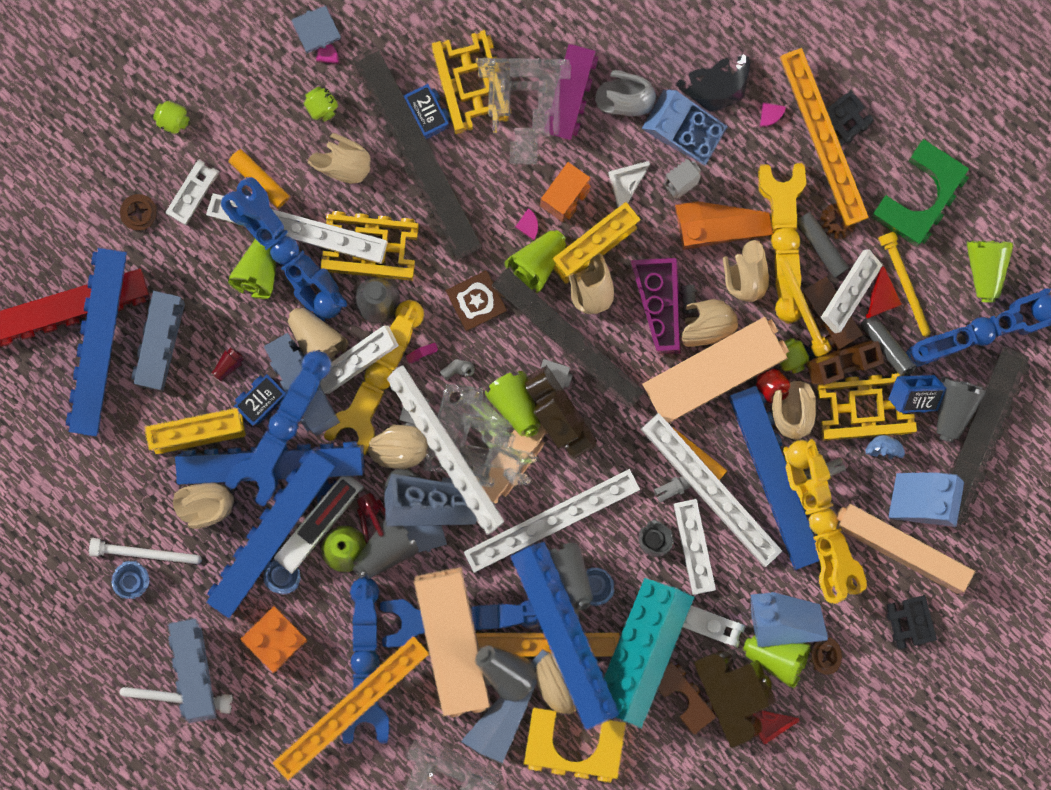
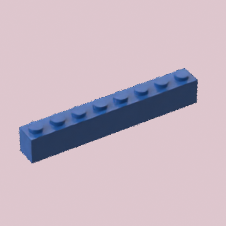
[66,247,127,436]
[729,386,820,570]
[175,441,365,484]
[206,448,338,618]
[511,542,619,730]

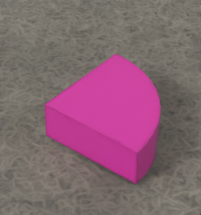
[316,44,339,64]
[760,103,786,127]
[515,208,538,241]
[406,343,438,364]

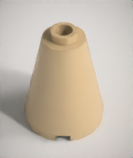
[288,307,349,362]

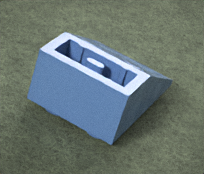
[642,90,727,165]

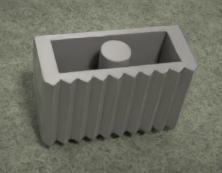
[664,159,701,200]

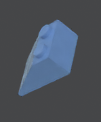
[888,473,964,527]
[751,592,828,647]

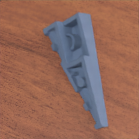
[462,649,550,763]

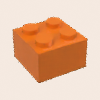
[540,162,591,222]
[240,606,308,673]

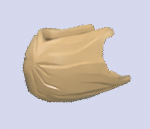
[308,133,370,184]
[723,240,769,302]
[569,253,614,314]
[682,299,738,347]
[772,381,816,440]
[368,424,428,469]
[173,483,234,529]
[537,653,577,714]

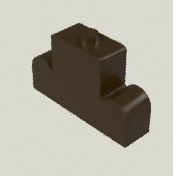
[525,365,597,458]
[693,650,776,748]

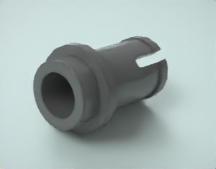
[679,285,698,314]

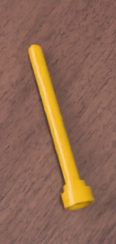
[878,231,931,337]
[778,256,832,356]

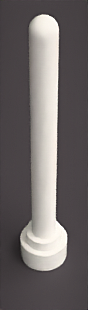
[89,538,202,564]
[120,687,232,714]

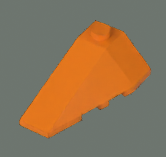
[675,201,773,250]

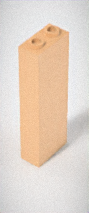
[642,317,789,424]
[836,504,975,594]
[415,567,490,717]

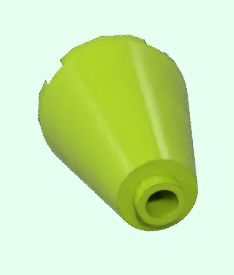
[505,230,566,293]
[228,239,277,299]
[967,241,1013,302]
[485,371,541,438]
[321,526,367,572]
[743,635,811,688]

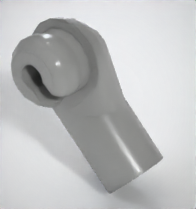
[440,359,475,381]

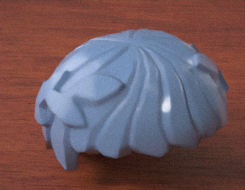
[865,435,905,459]
[264,560,300,594]
[112,561,149,599]
[586,567,614,606]

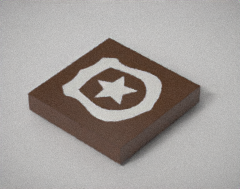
[445,270,507,332]

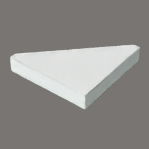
[608,161,650,207]

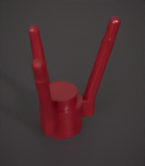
[357,493,386,543]

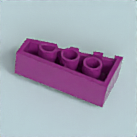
[544,43,599,140]
[630,258,681,354]

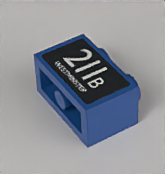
[404,84,451,140]
[234,374,286,428]
[888,375,947,413]

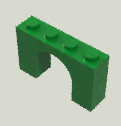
[871,139,969,247]

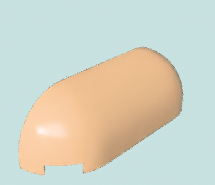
[481,423,548,503]

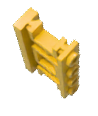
[431,30,511,135]
[553,202,640,284]
[321,211,419,281]
[817,373,917,441]
[145,408,246,455]

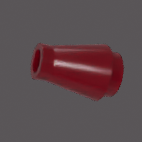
[211,347,245,382]

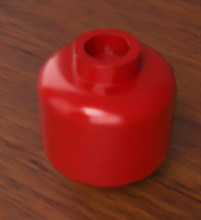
[756,369,790,403]

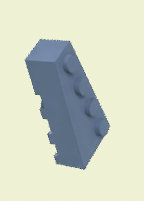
[131,291,185,392]
[264,333,340,436]
[385,474,477,526]
[168,618,217,724]

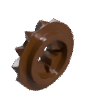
[120,194,157,231]
[820,203,857,239]
[809,638,842,675]

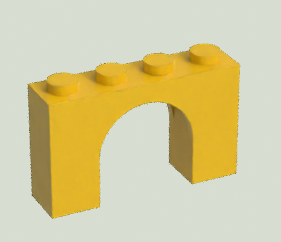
[524,708,626,782]

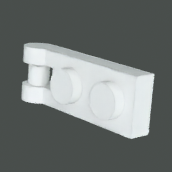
[165,160,219,226]
[683,605,746,648]

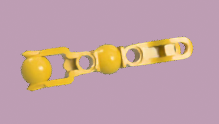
[758,163,806,324]
[324,300,424,456]
[783,439,867,604]

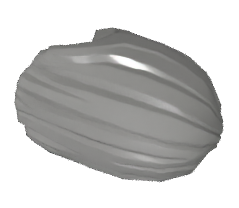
[595,70,656,116]

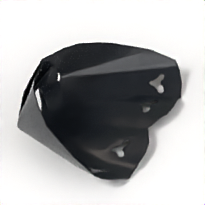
[675,55,750,112]

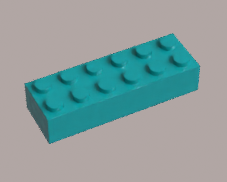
[604,578,694,728]

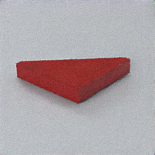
[866,267,902,319]
[752,710,800,745]

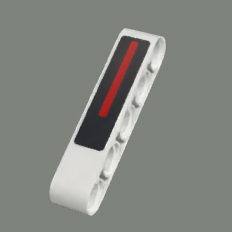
[274,476,364,573]

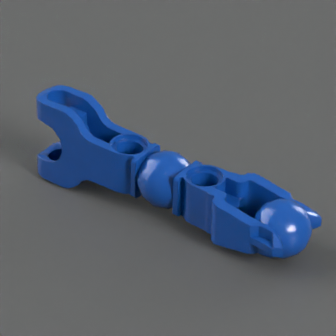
[221,177,347,321]
[906,288,1051,368]
[225,350,331,507]
[342,577,389,744]
[380,599,540,647]

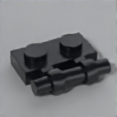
[826,90,874,147]
[886,595,937,650]

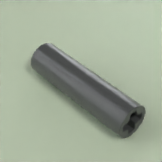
[797,212,850,278]
[861,316,916,376]

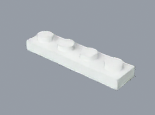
[821,249,882,333]
[320,325,399,394]
[673,499,716,595]

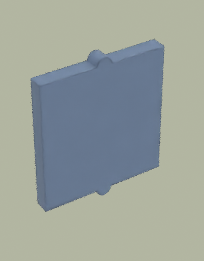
[291,5,341,53]
[403,525,447,553]

